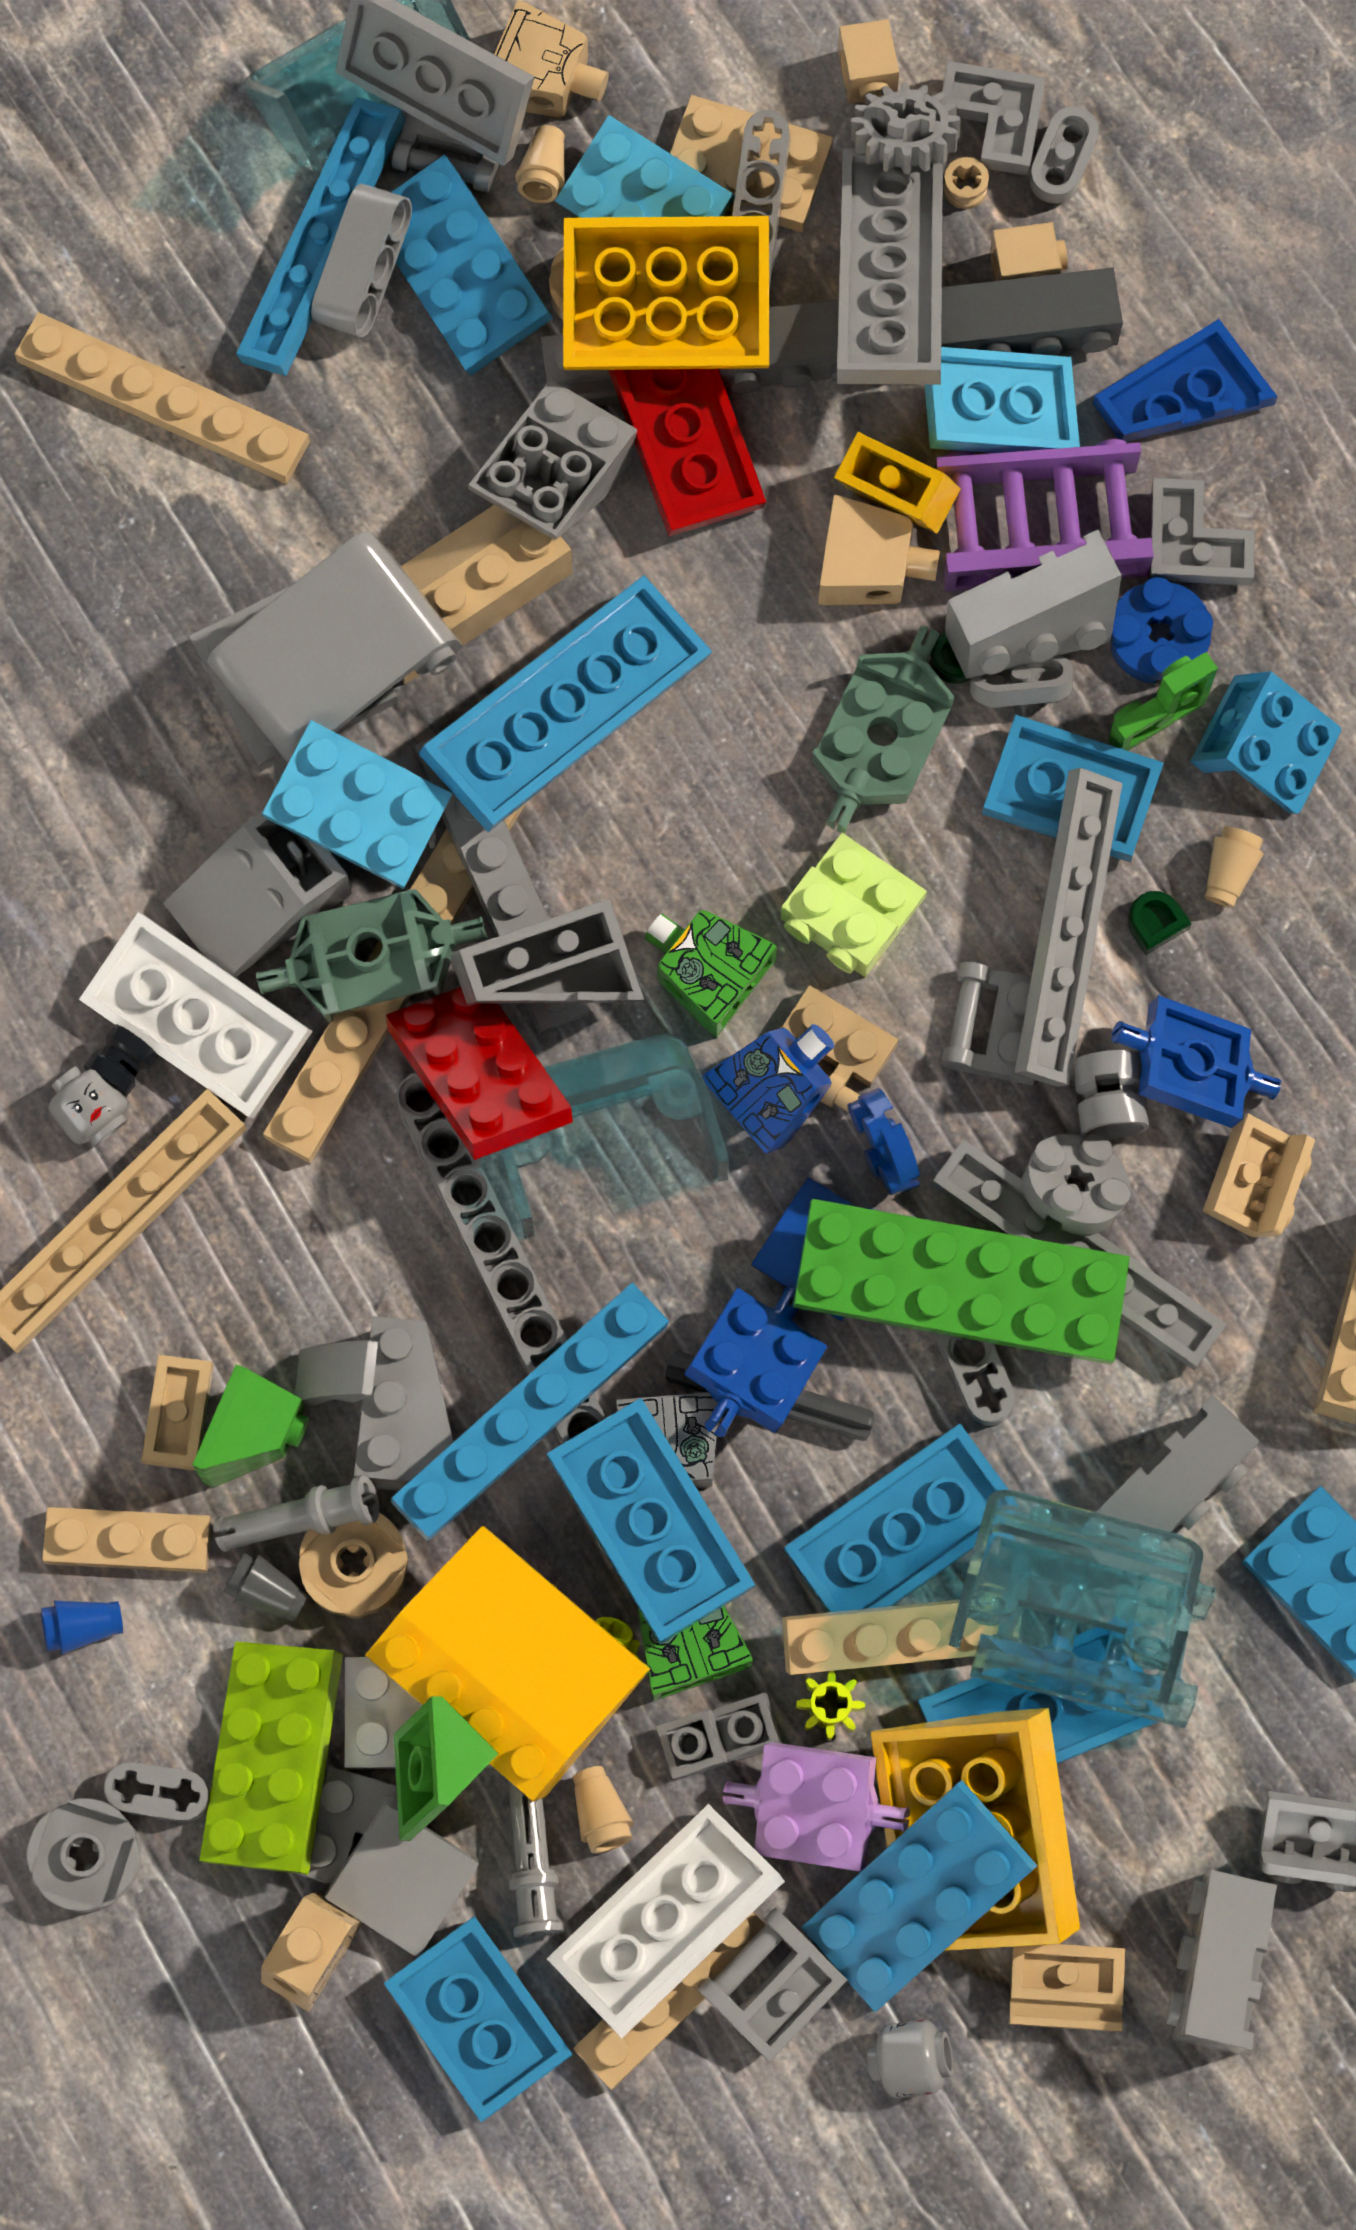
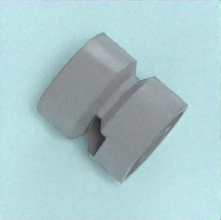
[1073,1050,1149,1140]

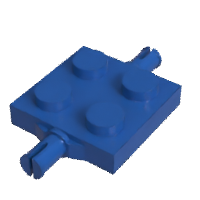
[1111,995,1281,1128]
[683,1287,828,1437]

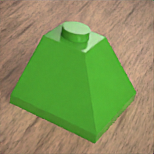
[192,1364,309,1488]

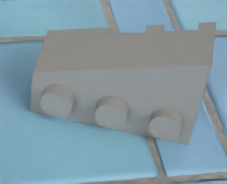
[945,530,1122,679]
[450,898,644,1004]
[354,1316,454,1491]
[1086,1394,1259,1572]
[1165,1870,1277,2055]

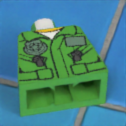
[644,910,777,1038]
[638,1607,753,1702]

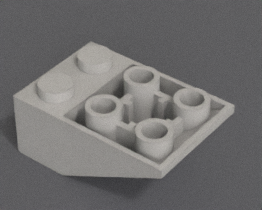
[468,379,637,540]
[163,810,352,978]

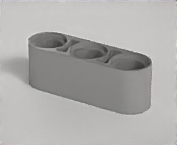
[311,183,412,338]

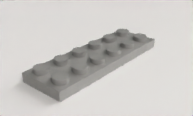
[837,149,943,385]

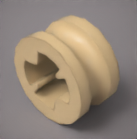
[943,157,989,209]

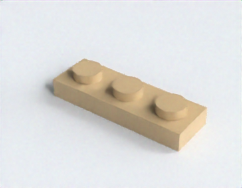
[42,1507,212,1573]

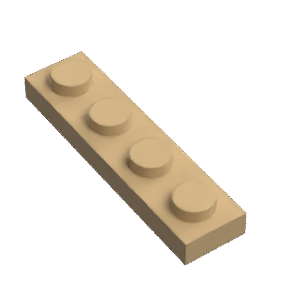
[782,1596,1004,1675]
[573,1912,766,2091]

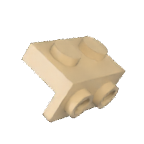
[1202,1113,1315,1238]

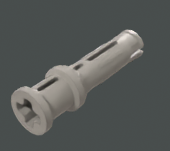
[213,1475,379,1552]
[508,1780,564,1938]

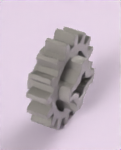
[851,83,960,174]

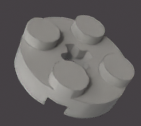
[1022,1134,1131,1235]
[27,1798,141,1912]

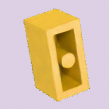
[834,432,961,534]

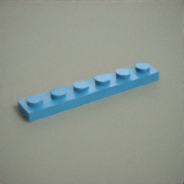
[236,97,406,376]
[391,1282,669,1542]

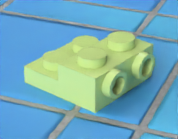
[780,833,927,978]

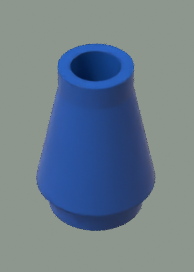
[41,1600,123,1655]

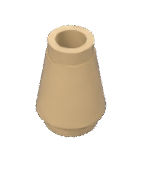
[515,125,565,204]
[1204,826,1264,908]
[572,1766,634,1854]

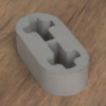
[104,1762,210,1823]

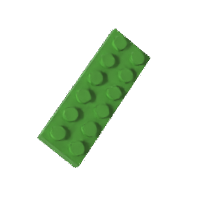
[793,1199,1130,1365]

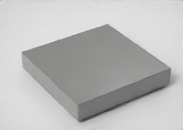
[324,1801,479,1958]

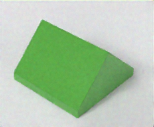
[394,1696,499,1841]

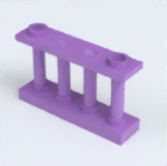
[935,439,1154,592]

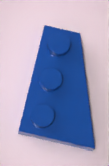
[1093,319,1278,442]

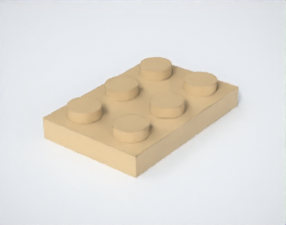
[670,95,833,233]

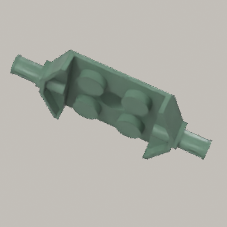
[812,626,955,833]
[256,889,487,1022]

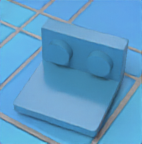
[1190,671,1341,814]

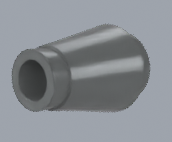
[223,1553,309,1622]

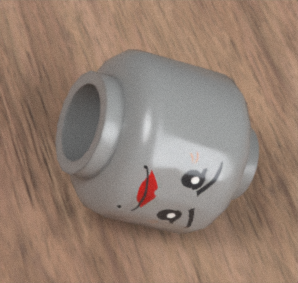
[48,1066,128,1147]
[867,2019,953,2098]

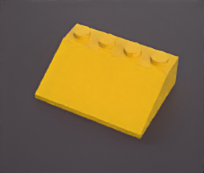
[563,216,769,370]
[365,1526,651,1801]
[870,1708,1080,1951]

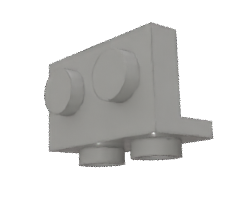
[1258,1791,1356,1892]

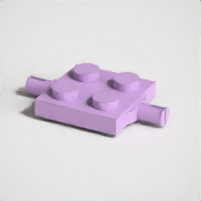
[723,1742,910,1872]

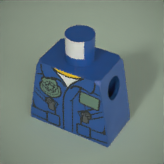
[701,1024,835,1154]

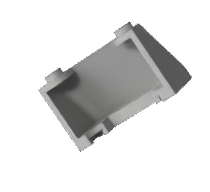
[207,531,464,763]

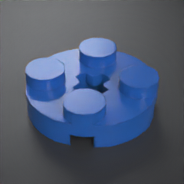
[1110,577,1213,683]
[847,1088,920,1195]

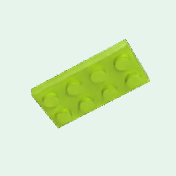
[199,1641,343,1875]

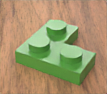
[1108,652,1218,751]

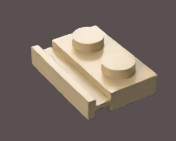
[1008,1944,1125,2032]

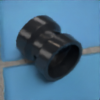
[83,1024,158,1097]

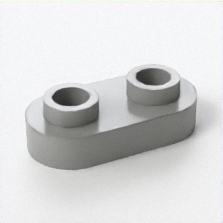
[1030,107,1099,204]
[970,655,1073,708]

